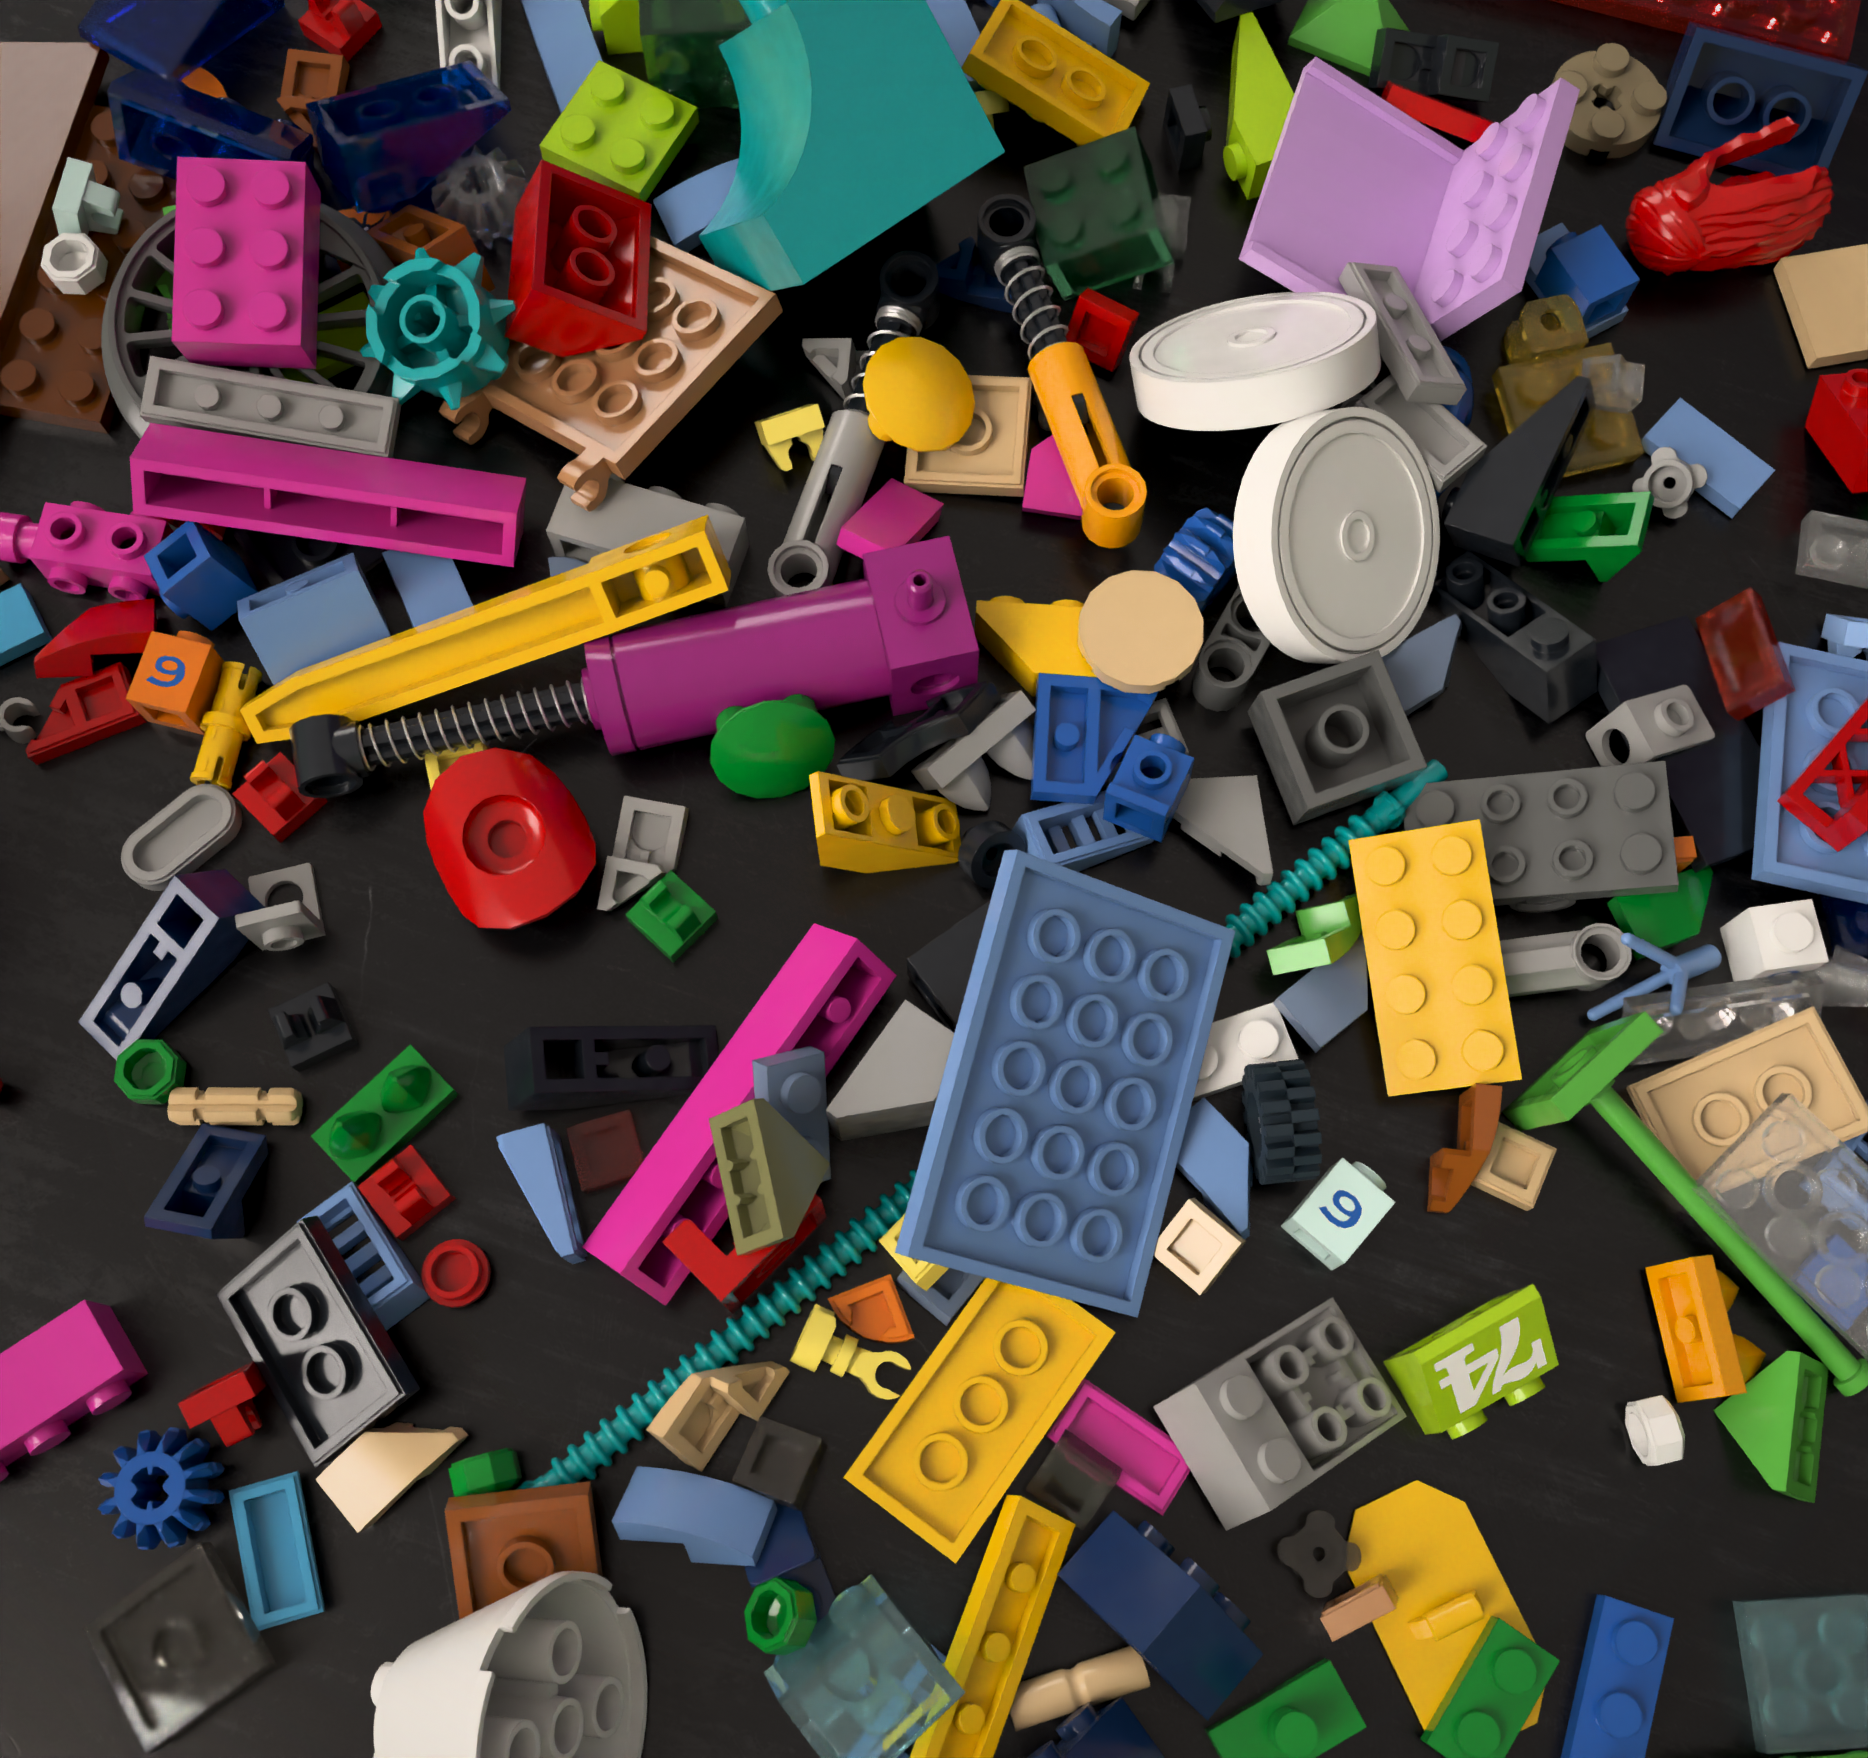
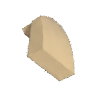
[315,1422,468,1533]

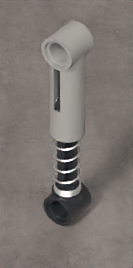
[767,250,941,598]

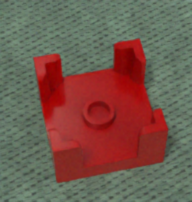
[662,1194,827,1314]

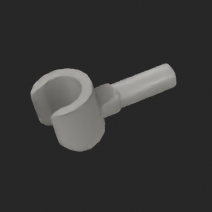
[0,697,40,744]

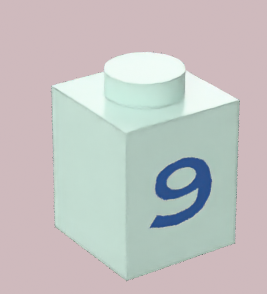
[1281,1157,1395,1271]

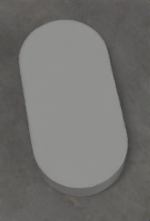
[121,784,242,891]

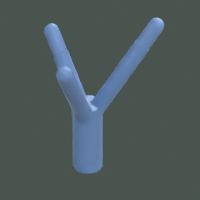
[1587,933,1721,1021]

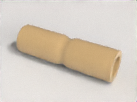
[1009,1646,1150,1731]

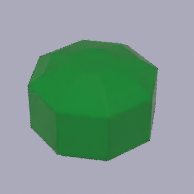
[114,1039,187,1104]
[448,1448,522,1497]
[744,1577,817,1656]

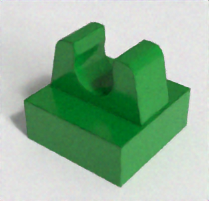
[625,870,718,963]

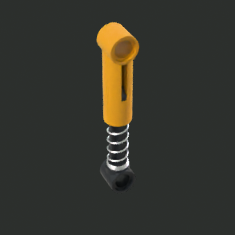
[977,193,1147,549]

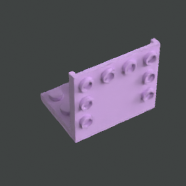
[1239,57,1580,342]

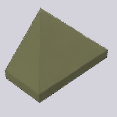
[709,1098,830,1256]

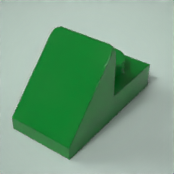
[1525,491,1654,582]

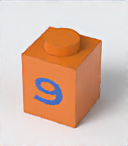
[125,631,225,735]

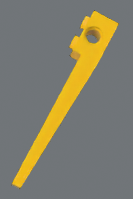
[240,514,731,744]

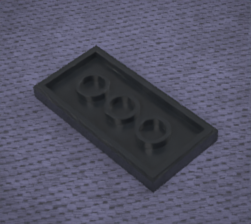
[1596,615,1761,873]

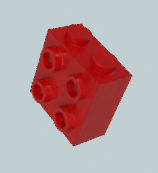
[1805,368,1868,493]

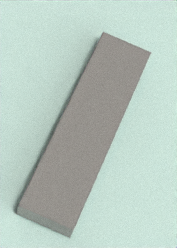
[139,356,401,458]

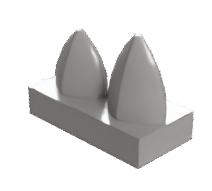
[911,690,1036,811]

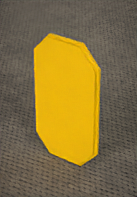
[1343,1480,1545,1731]

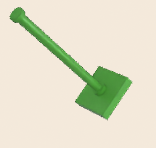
[1502,1011,1868,1397]

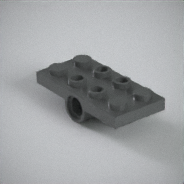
[1404,761,1679,913]

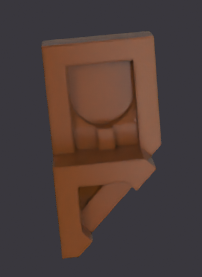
[1427,1083,1503,1214]

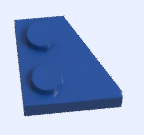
[1030,673,1159,805]

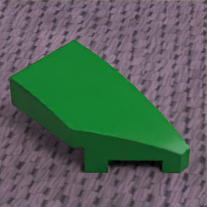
[1607,868,1713,960]

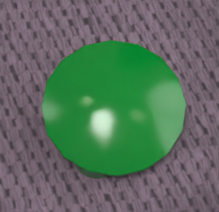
[710,694,835,799]

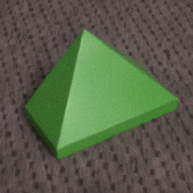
[1287,0,1410,76]
[1713,1351,1828,1503]

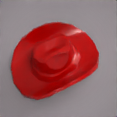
[423,747,596,930]

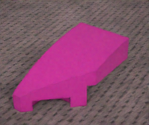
[1022,435,1082,520]

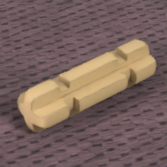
[167,1087,303,1125]

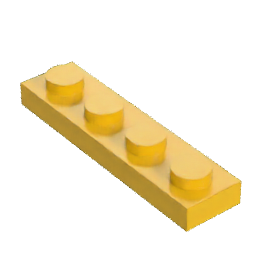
[909,1495,1076,1758]

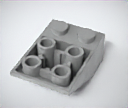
[1153,1297,1407,1531]

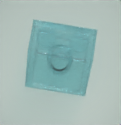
[764,1574,966,1758]

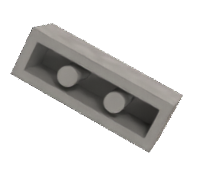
[546,473,750,607]

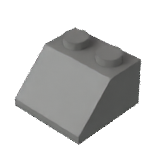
[826,1000,954,1141]

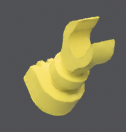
[790,1304,911,1400]

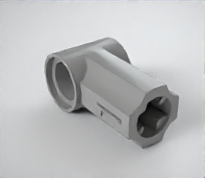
[1500,923,1632,997]

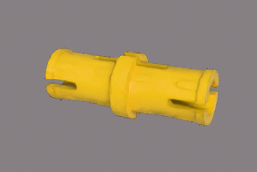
[190,661,263,792]

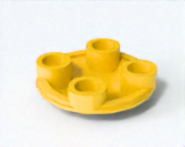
[863,337,975,452]

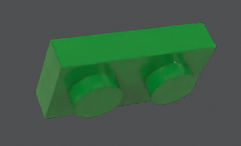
[1420,1616,1560,1758]

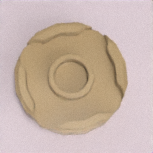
[1077,570,1204,694]

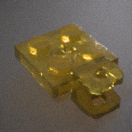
[1492,294,1644,477]

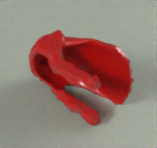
[1625,116,1834,276]

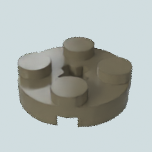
[1551,43,1667,158]

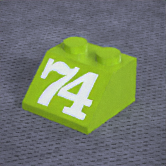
[1383,1284,1559,1440]

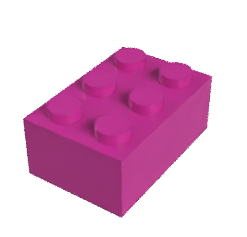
[172,157,321,369]

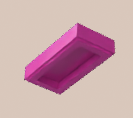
[836,478,944,559]
[1046,1378,1190,1516]

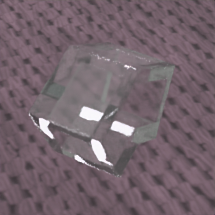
[1582,354,1645,414]

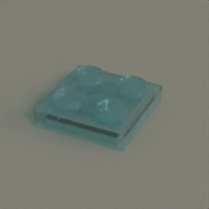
[1733,1593,1868,1754]

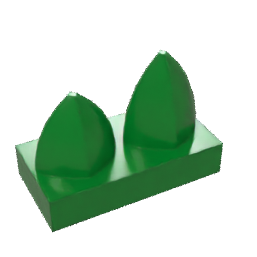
[311,1044,459,1185]

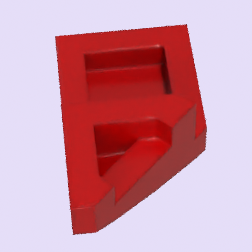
[34,599,157,678]

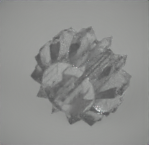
[431,144,529,250]

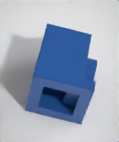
[1103,733,1194,843]

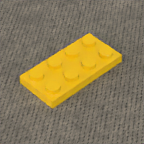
[1348,819,1522,1097]
[843,1278,1116,1564]

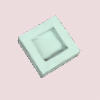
[52,157,124,236]

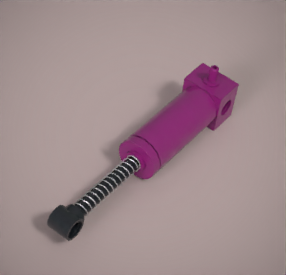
[289,536,979,798]

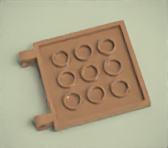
[439,236,783,512]

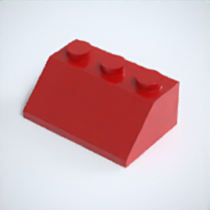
[505,159,651,357]

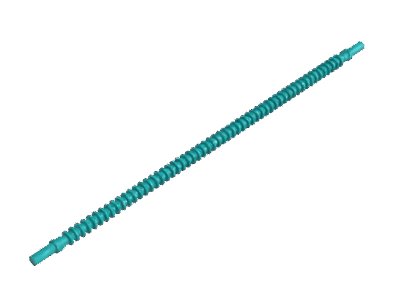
[516,759,1448,1490]

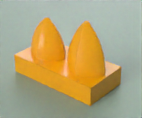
[1645,1255,1766,1403]

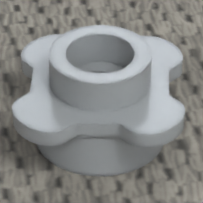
[1632,447,1708,519]

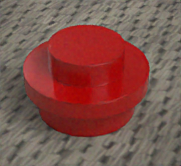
[421,1239,491,1308]

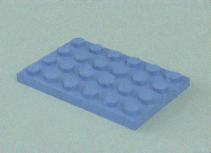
[895,850,1235,1318]

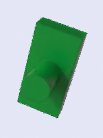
[1205,1658,1367,1758]

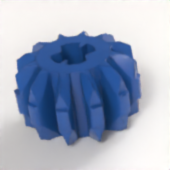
[1154,507,1236,613]
[97,1427,225,1550]

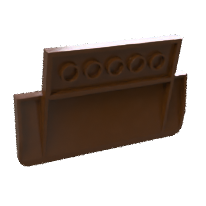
[0,42,210,434]

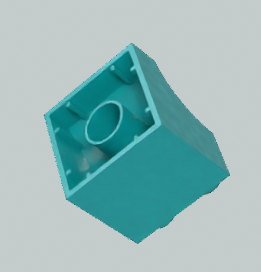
[698,0,1005,291]

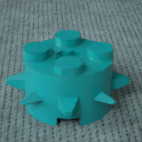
[360,248,516,410]

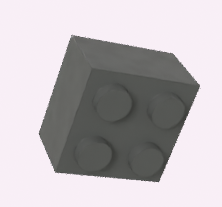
[1247,650,1427,825]

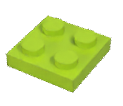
[539,60,699,202]

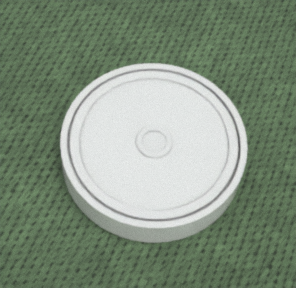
[1129,292,1381,431]
[1233,407,1440,664]

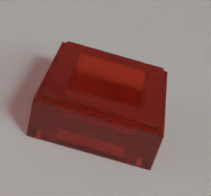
[566,1109,645,1194]

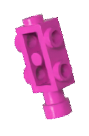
[0,501,174,601]

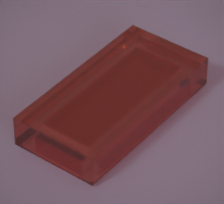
[1695,587,1796,721]

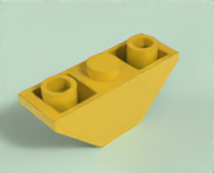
[974,596,1097,697]
[809,771,961,873]

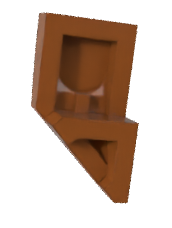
[276,48,350,154]

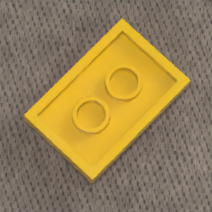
[961,0,1150,163]

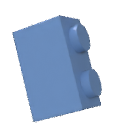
[237,553,391,685]

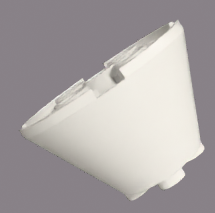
[371,1571,648,1758]

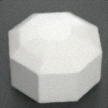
[41,233,108,295]
[1625,1395,1685,1466]

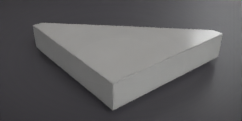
[1173,775,1273,886]

